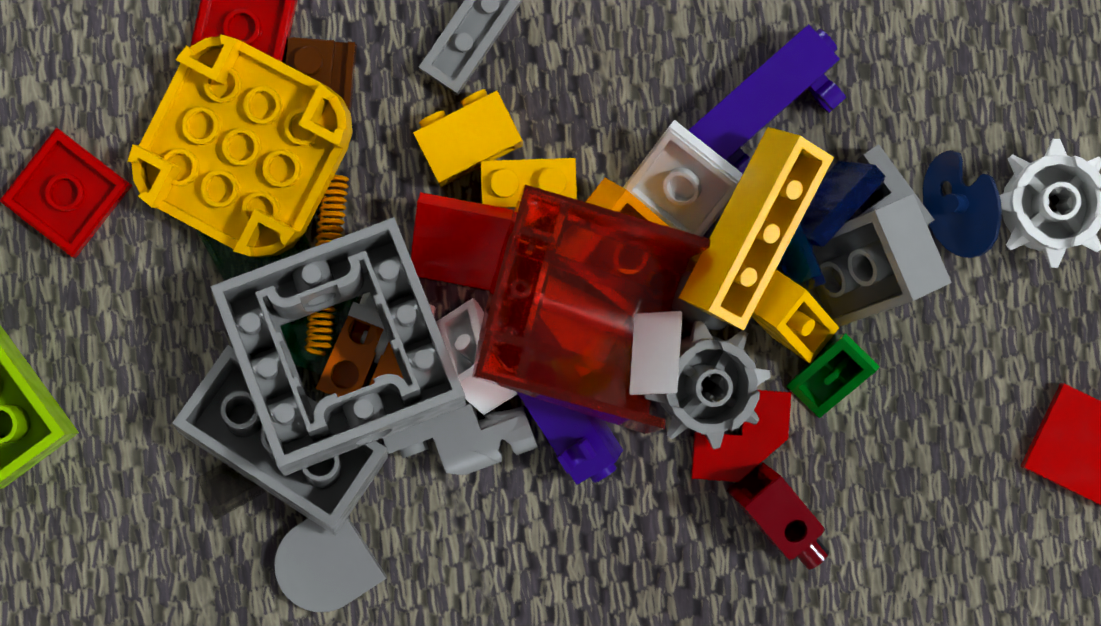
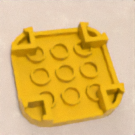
[127,34,353,258]

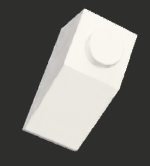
[436,298,518,415]

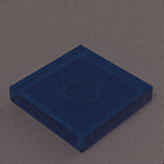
[795,161,886,247]

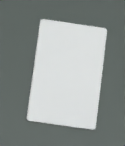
[629,311,682,395]

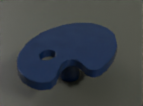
[923,150,1002,258]

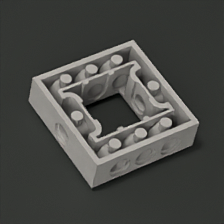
[210,217,466,476]

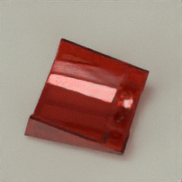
[473,184,711,434]

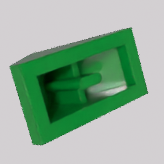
[786,333,880,418]

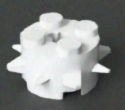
[999,139,1101,268]

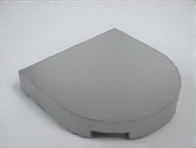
[275,517,387,612]

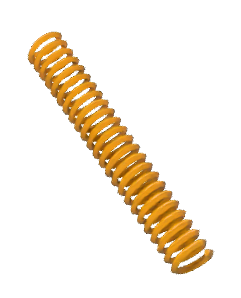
[304,175,349,356]

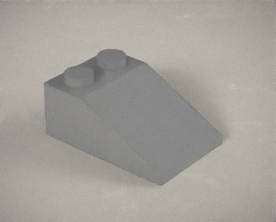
[786,194,952,327]

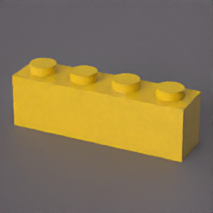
[678,127,834,331]

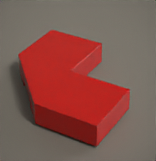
[691,390,792,482]

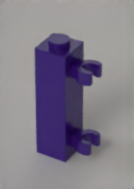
[688,24,846,174]
[486,309,623,485]

